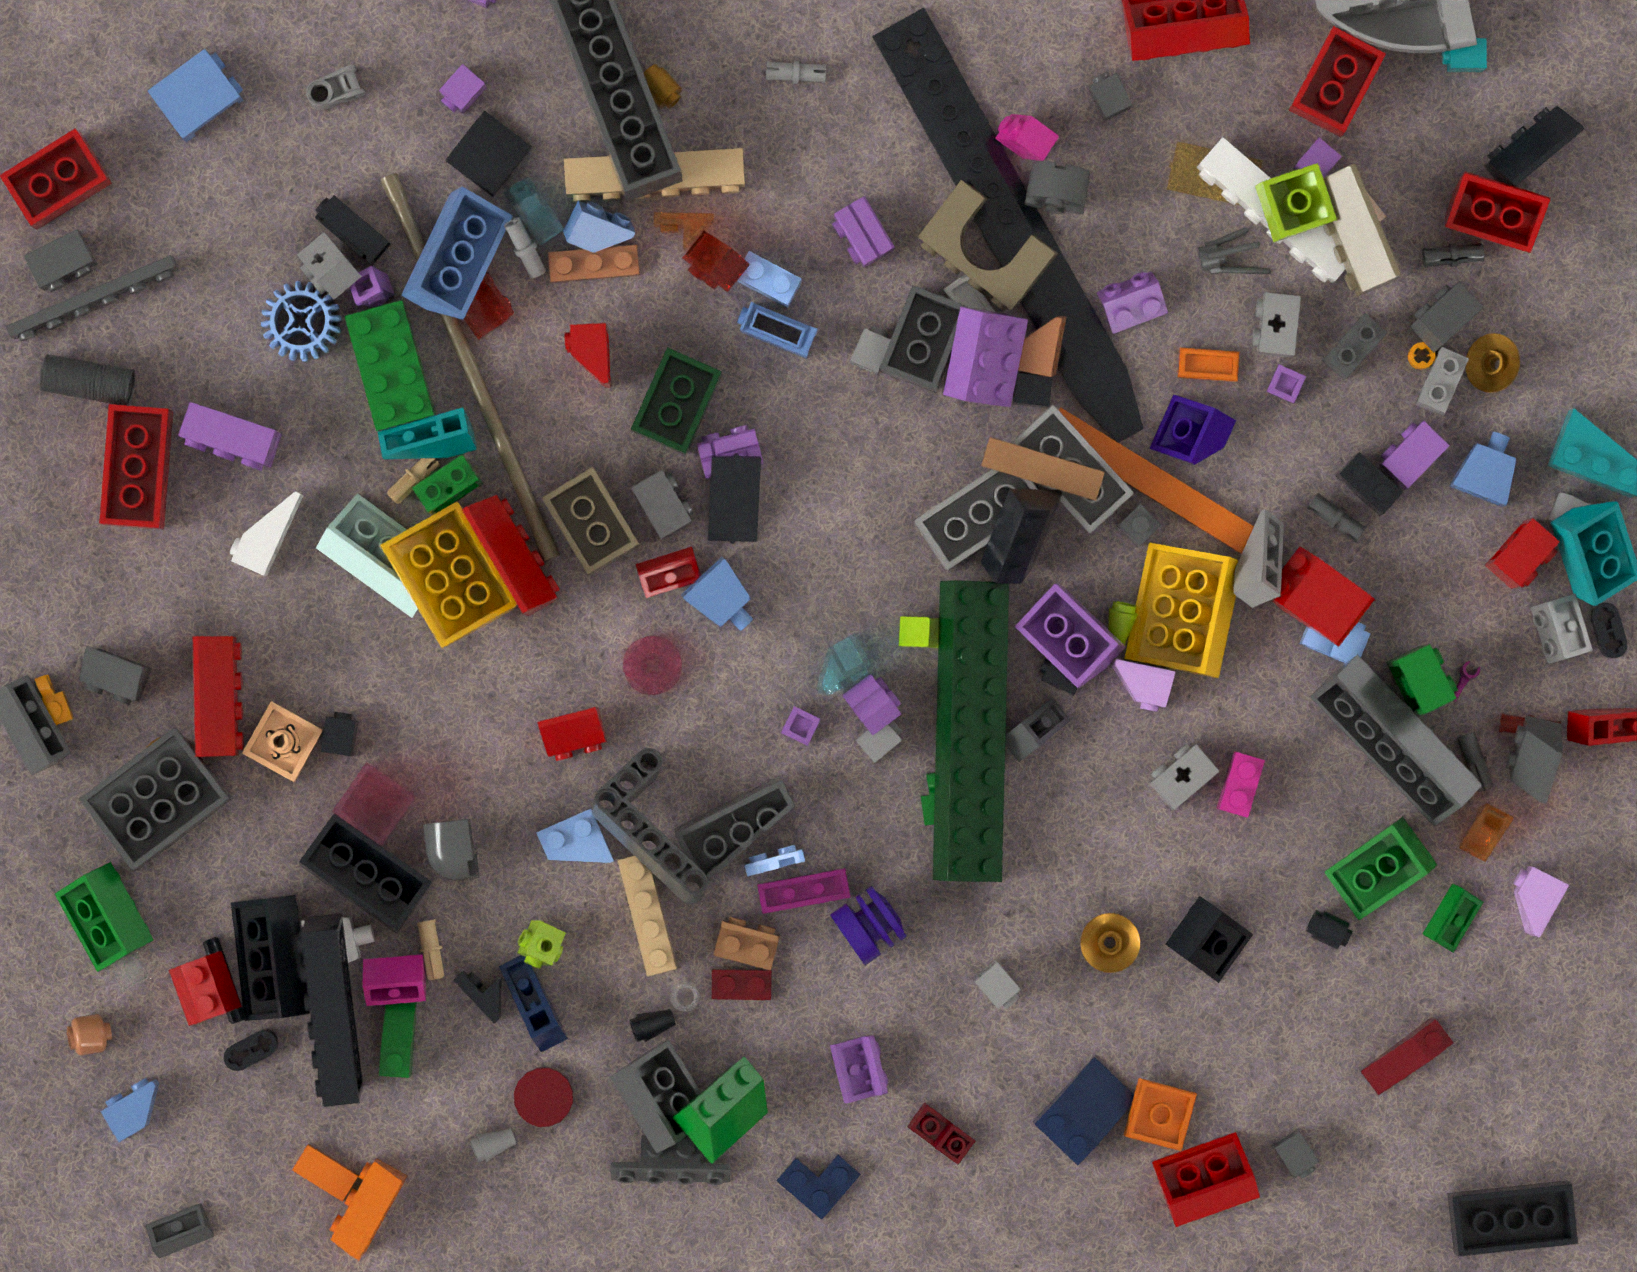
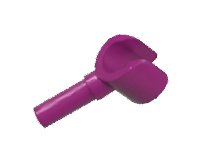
[1453,661,1481,702]

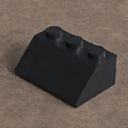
[1484,106,1585,186]
[980,489,1063,584]

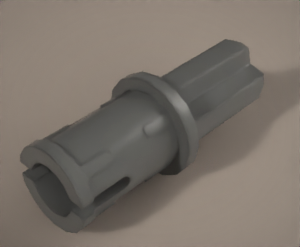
[1457,732,1493,792]

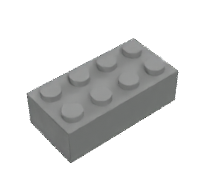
[1011,404,1134,533]
[914,469,1037,572]

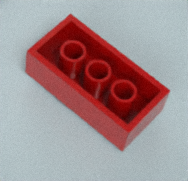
[99,404,173,530]

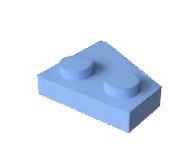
[536,809,614,863]
[744,845,805,877]

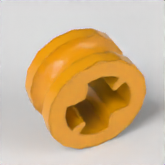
[1407,342,1436,370]

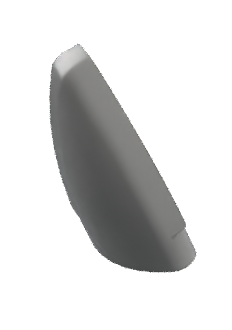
[1315,0,1477,53]

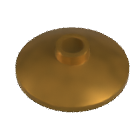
[1465,333,1520,393]
[1080,913,1140,973]

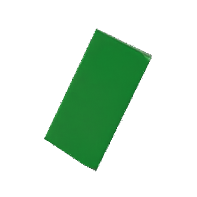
[1422,884,1483,953]

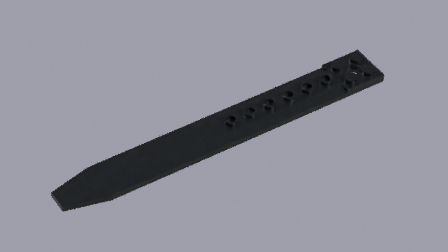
[872,8,1144,443]

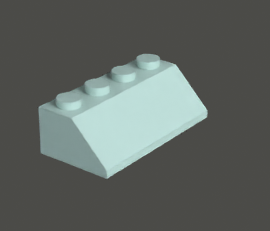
[316,493,419,618]

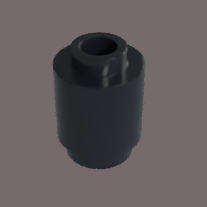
[1306,910,1353,949]

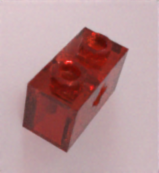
[682,231,750,292]

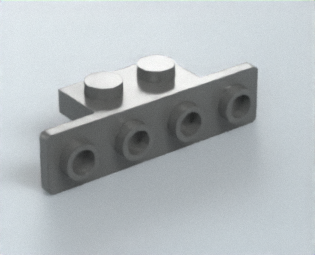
[610,1135,730,1185]

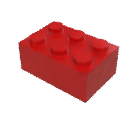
[1289,26,1386,137]
[0,128,112,230]

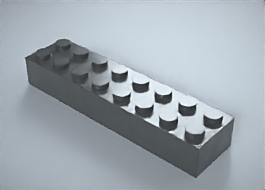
[549,0,683,202]

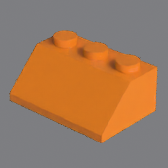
[330,1159,408,1261]

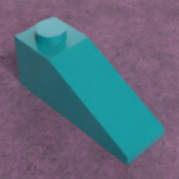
[378,407,477,459]

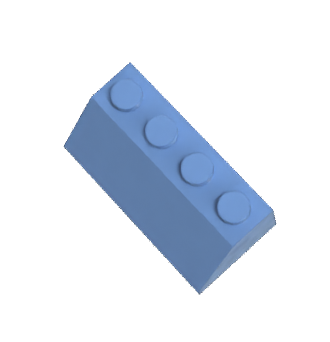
[401,187,513,319]

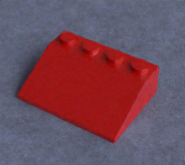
[461,495,560,617]

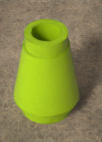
[1108,601,1138,645]

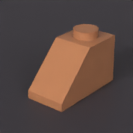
[1018,316,1067,377]

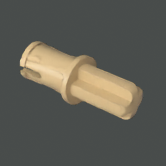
[387,458,441,504]
[417,919,444,980]

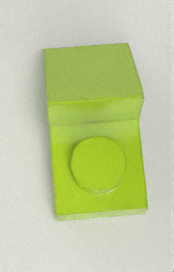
[899,616,939,648]

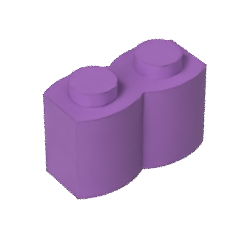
[842,674,901,735]

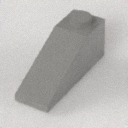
[1233,509,1284,608]

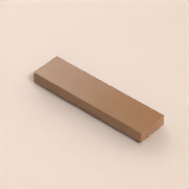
[981,437,1105,501]

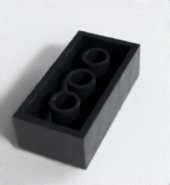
[1447,1181,1578,1256]

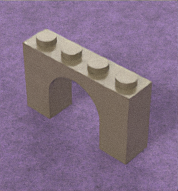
[918,180,1058,311]

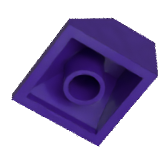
[1149,394,1236,465]

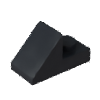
[453,971,502,1024]

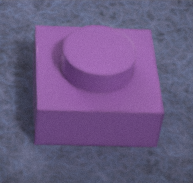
[1266,364,1306,404]
[781,706,821,746]

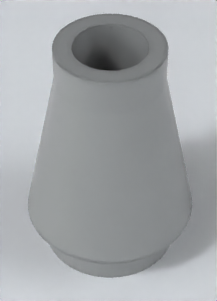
[470,1128,516,1162]

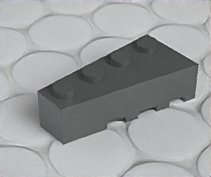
[674,776,795,881]

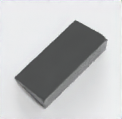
[146,1203,214,1258]

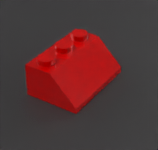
[1445,171,1551,253]
[1152,1132,1260,1227]

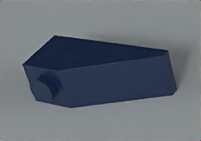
[499,955,568,1052]

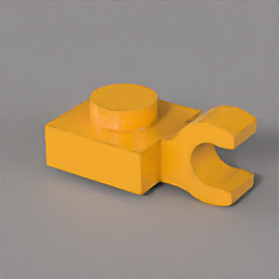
[35,674,74,725]

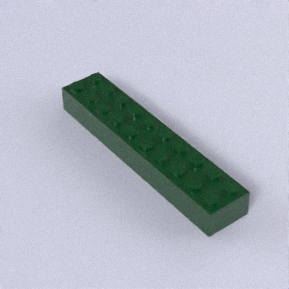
[933,580,1009,882]

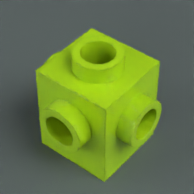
[517,920,566,969]

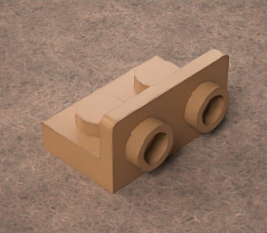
[713,917,780,971]

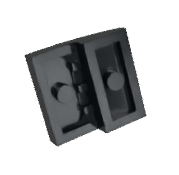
[446,111,532,197]

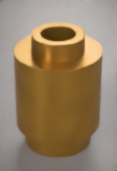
[643,64,682,109]

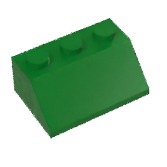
[55,862,154,972]
[673,1056,768,1164]

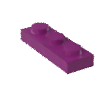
[757,868,851,914]

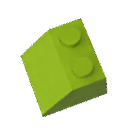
[1255,163,1337,242]

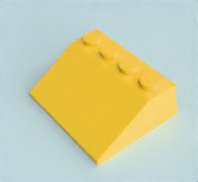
[380,501,517,648]
[1124,543,1239,678]

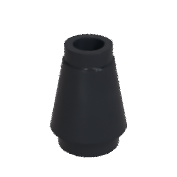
[629,1009,676,1042]

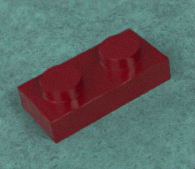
[711,969,772,1000]

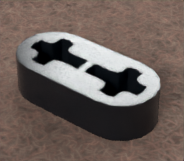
[1591,603,1628,658]
[223,1030,278,1071]

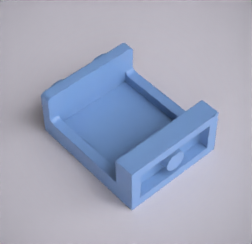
[148,49,243,142]

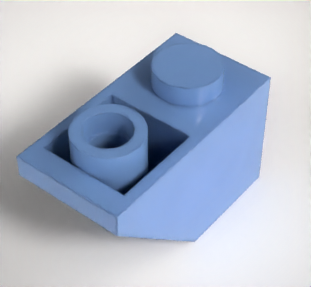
[563,200,636,253]
[101,1078,159,1142]

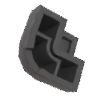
[423,819,480,880]

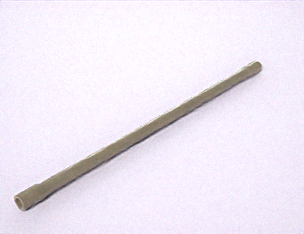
[381,173,560,562]

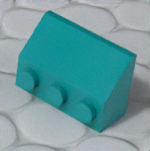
[1550,501,1637,606]

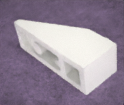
[230,492,304,577]

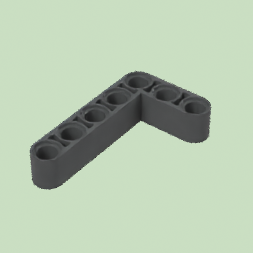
[591,748,708,904]

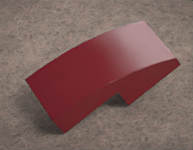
[907,1102,976,1165]

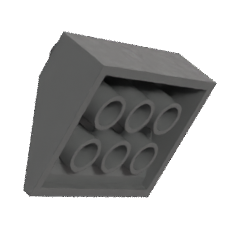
[79,727,234,871]

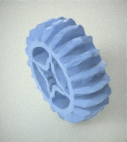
[261,281,342,362]

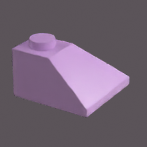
[1112,659,1175,712]
[1513,866,1569,938]

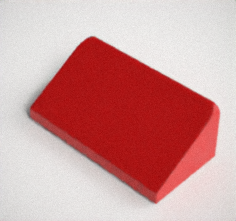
[636,547,701,598]

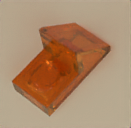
[654,212,714,251]
[1459,803,1514,862]

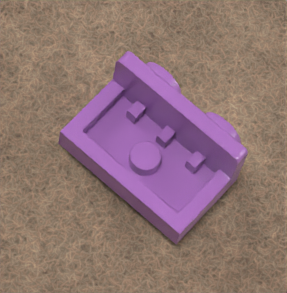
[1097,272,1168,334]
[830,1035,888,1103]

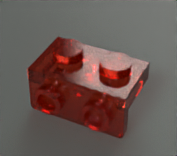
[464,272,514,340]

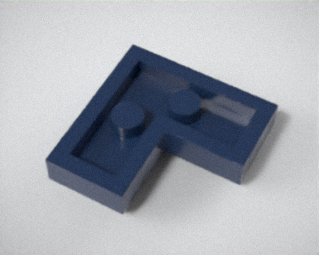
[776,1155,861,1220]

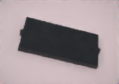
[708,453,761,544]

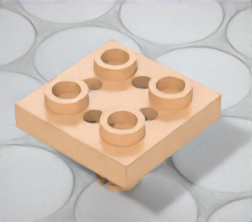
[242,701,324,782]

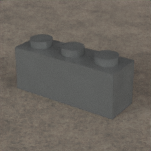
[0,675,71,776]

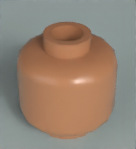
[66,1014,112,1056]

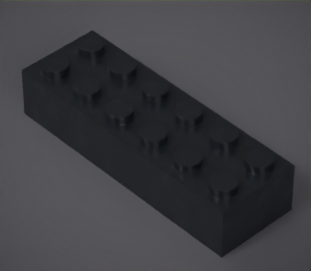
[297,913,363,1107]

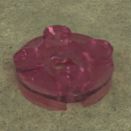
[623,636,682,695]

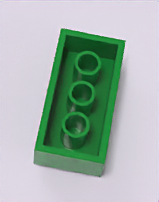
[345,300,436,432]

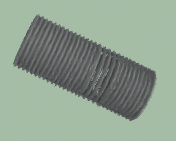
[39,354,136,406]

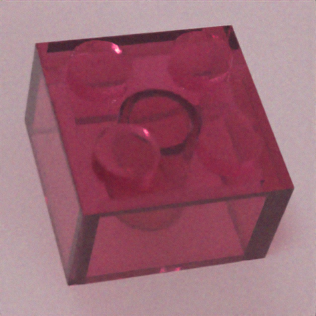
[332,762,419,846]

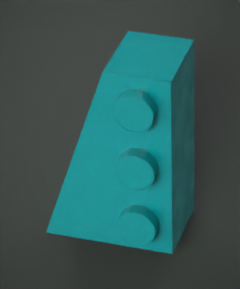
[1547,408,1637,498]

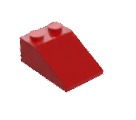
[1271,546,1375,647]

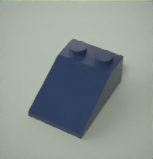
[1033,1057,1134,1166]

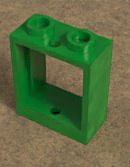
[412,455,484,515]

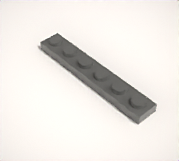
[6,255,179,342]

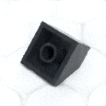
[1165,896,1253,983]

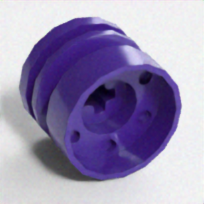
[830,886,907,966]

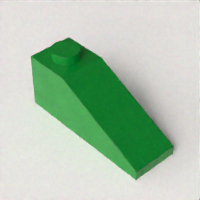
[379,1002,417,1078]

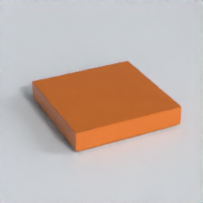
[1123,1078,1197,1151]

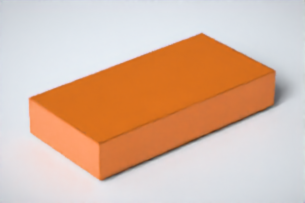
[1178,348,1240,382]
[292,1144,359,1202]

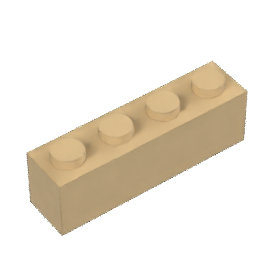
[618,856,677,976]

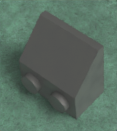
[79,646,152,705]
[1506,716,1563,803]

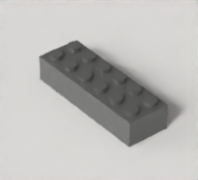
[1310,655,1482,826]

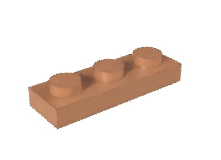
[548,245,640,283]

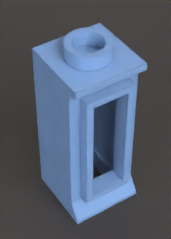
[737,302,818,359]

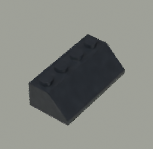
[299,813,432,934]
[231,895,310,1021]

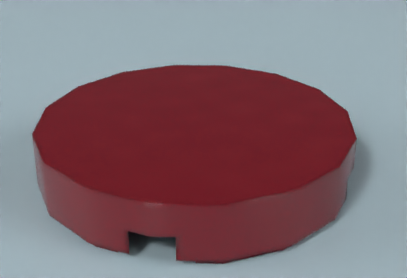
[514,1067,573,1127]

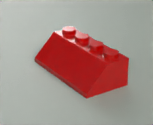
[1122,0,1250,61]
[193,636,244,757]

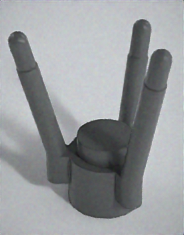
[1198,228,1271,275]

